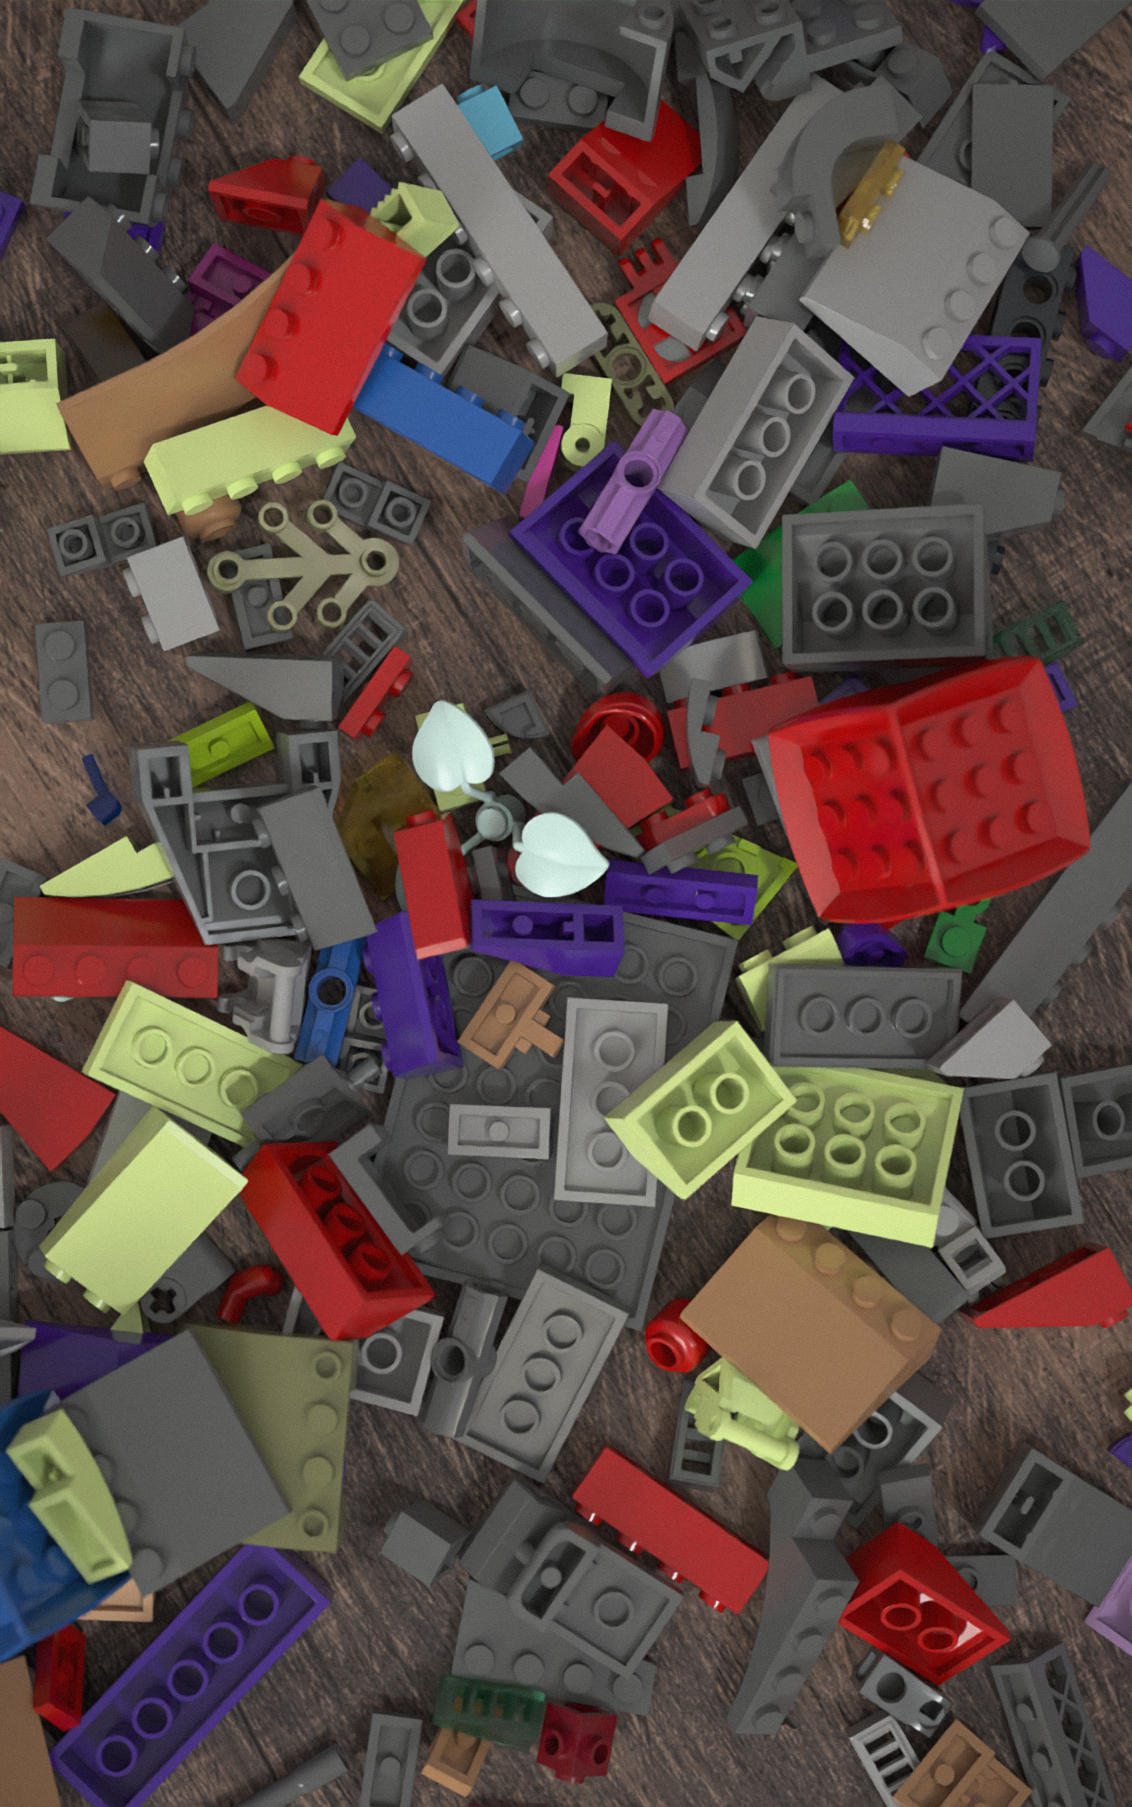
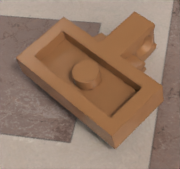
[457,961,565,1071]

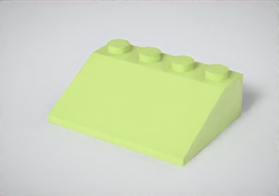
[731,1067,964,1248]

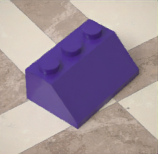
[362,911,464,1080]

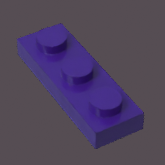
[603,859,758,925]

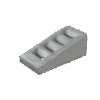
[845,1709,920,1807]

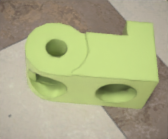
[560,373,612,472]

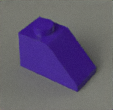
[1073,245,1132,364]

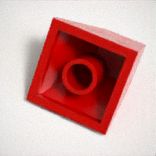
[208,156,326,236]

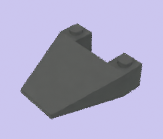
[128,728,341,945]

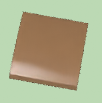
[892,1719,1032,1807]

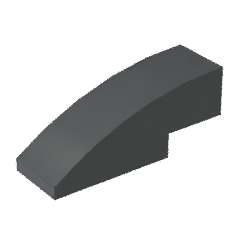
[499,747,647,859]

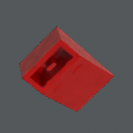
[547,99,703,258]

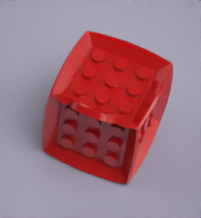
[768,656,1091,930]

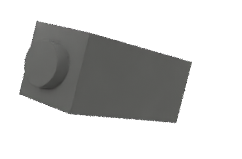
[176,0,297,125]
[926,446,1066,542]
[843,1229,970,1325]

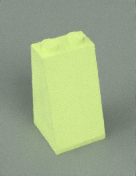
[39,1105,248,1316]

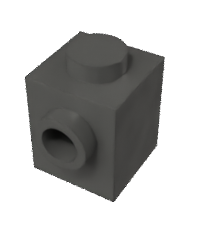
[380,1499,471,1587]

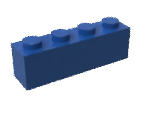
[352,343,535,495]

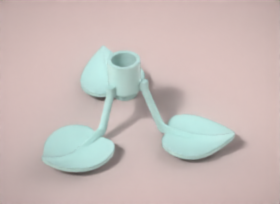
[395,700,610,912]

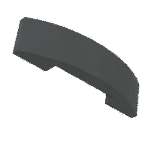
[674,31,739,232]

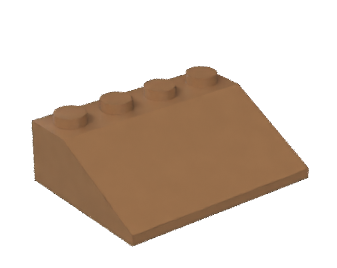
[680,1214,942,1454]

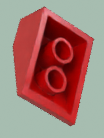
[959,1242,1132,1328]
[837,1522,1010,1686]

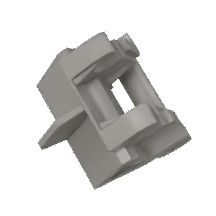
[217,937,312,1054]

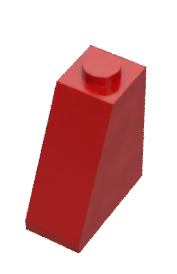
[394,808,476,960]

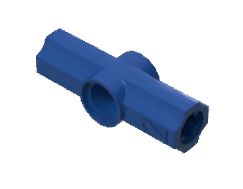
[294,936,367,1069]

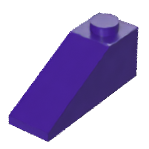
[470,900,625,977]

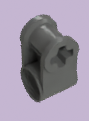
[140,1233,237,1324]

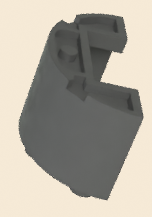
[469,0,674,142]
[30,7,197,227]

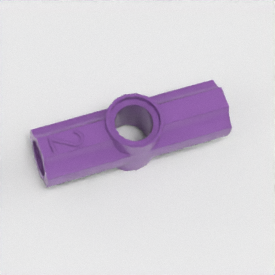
[578,408,690,555]

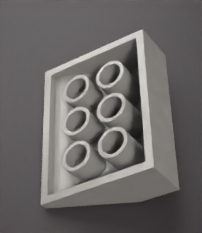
[799,152,1030,397]

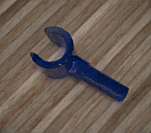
[82,754,122,826]

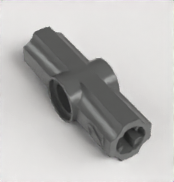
[420,1279,508,1438]

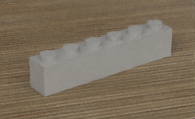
[648,72,844,352]
[390,83,608,378]

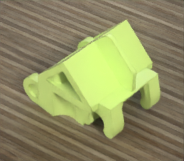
[685,1357,799,1470]

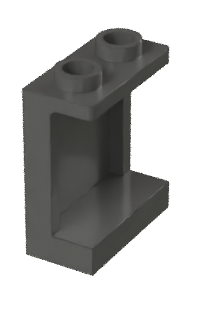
[329,1124,452,1256]

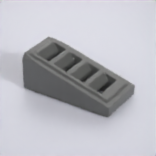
[321,598,409,705]
[665,1380,726,1492]

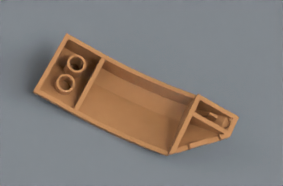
[56,251,296,491]

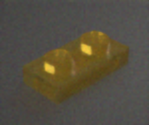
[838,139,906,249]

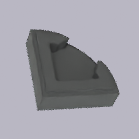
[485,690,550,740]

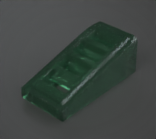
[993,599,1086,666]
[431,1675,545,1753]

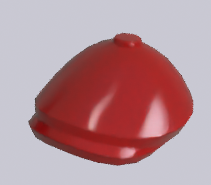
[570,692,666,763]

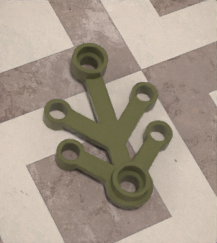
[206,500,399,633]

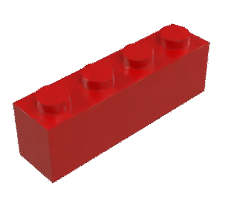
[571,1441,769,1615]

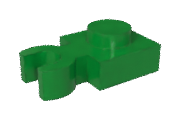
[921,898,991,975]

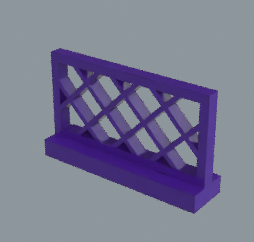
[833,335,1042,462]

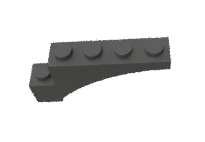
[726,1458,859,1735]

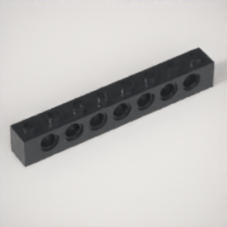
[965,236,1078,602]

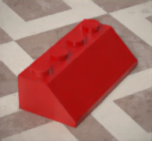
[235,199,427,436]
[12,897,218,999]
[239,1141,435,1341]

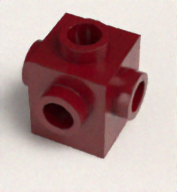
[536,1701,618,1784]

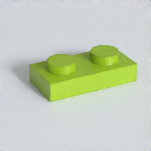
[168,701,275,788]

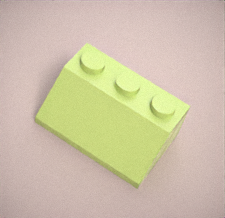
[603,1021,797,1200]

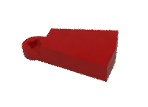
[506,725,675,887]
[0,1025,118,1172]

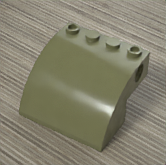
[174,1319,360,1553]

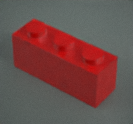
[665,672,819,774]

